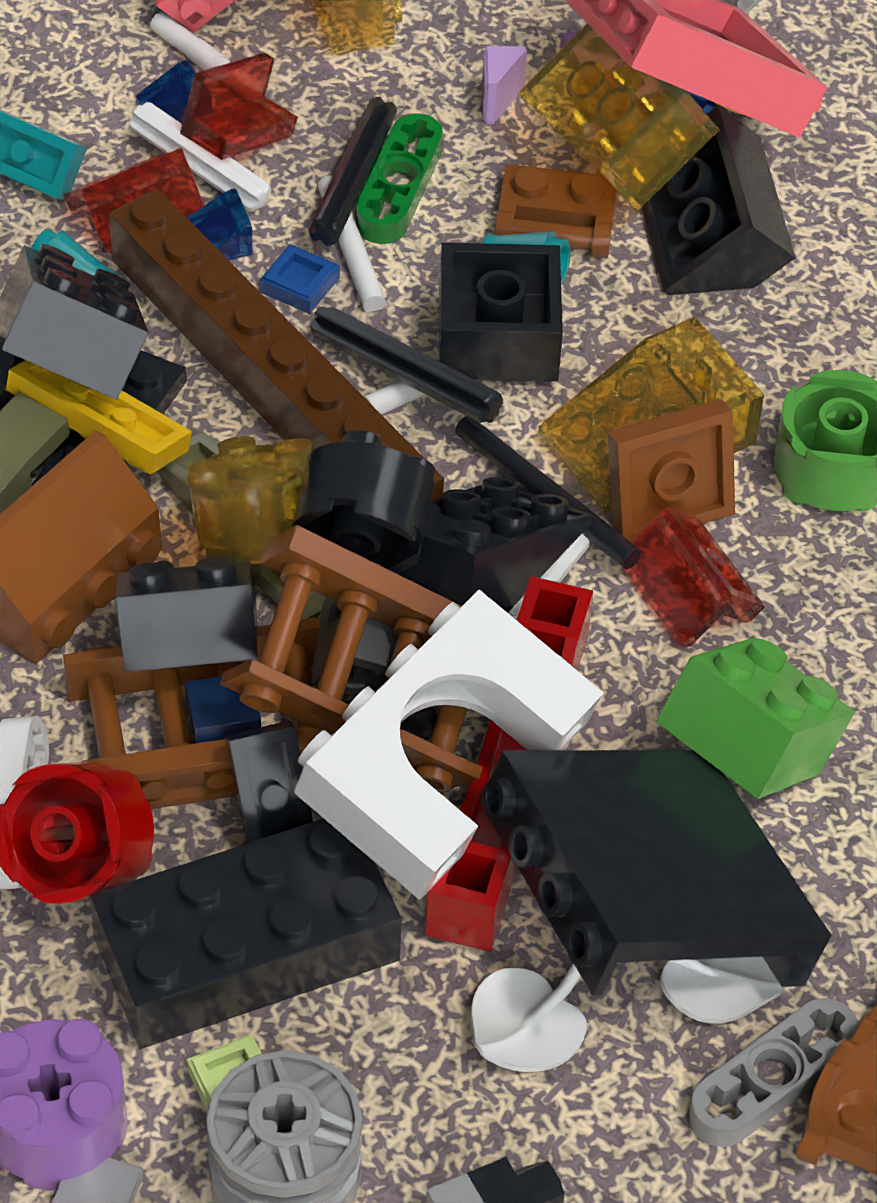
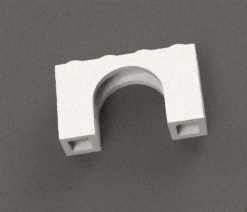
[294,590,604,900]

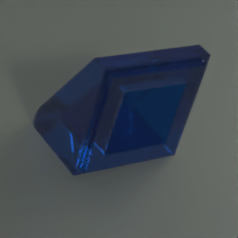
[136,60,208,128]
[187,188,253,260]

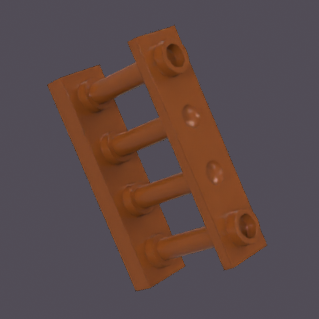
[220,525,483,792]
[63,617,321,809]

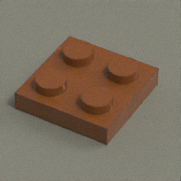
[607,399,735,544]

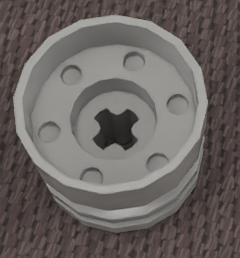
[206,1050,363,1203]

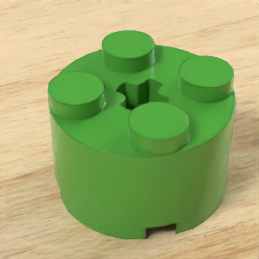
[773,370,877,511]

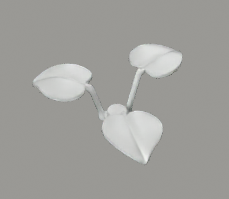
[470,957,785,1072]

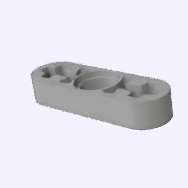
[689,998,859,1147]

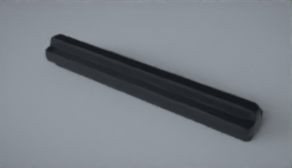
[308,96,397,246]
[310,307,504,423]

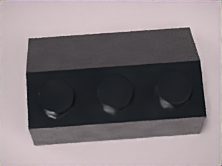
[632,105,796,295]

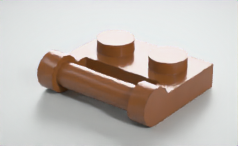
[495,164,618,258]

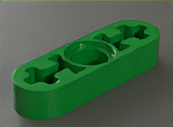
[356,113,443,244]

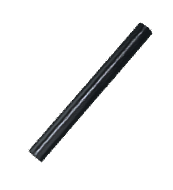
[455,416,642,570]

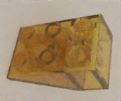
[538,316,764,513]

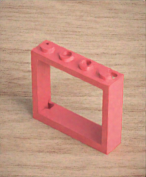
[565,0,828,138]

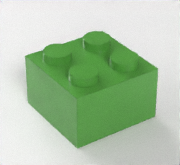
[656,638,855,799]

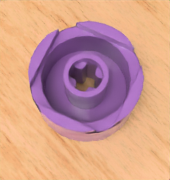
[0,1019,128,1190]

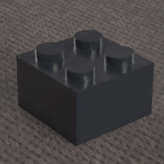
[439,243,563,382]

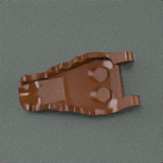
[797,1005,877,1175]

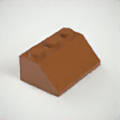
[0,430,162,665]

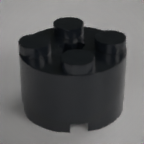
[291,430,435,573]

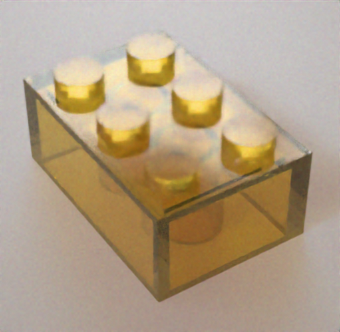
[517,23,719,211]

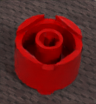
[0,762,154,904]

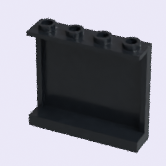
[480,750,832,996]

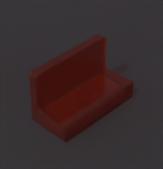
[180,52,298,160]
[63,148,206,253]
[622,507,766,647]

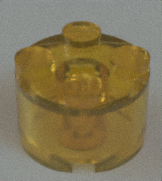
[187,436,312,564]

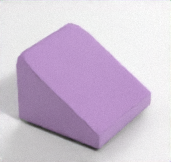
[482,46,527,124]

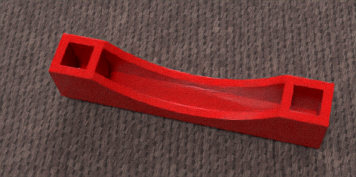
[425,576,594,952]

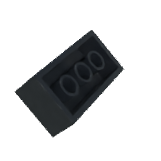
[90,818,402,1050]

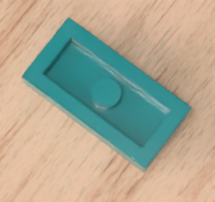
[0,109,88,201]

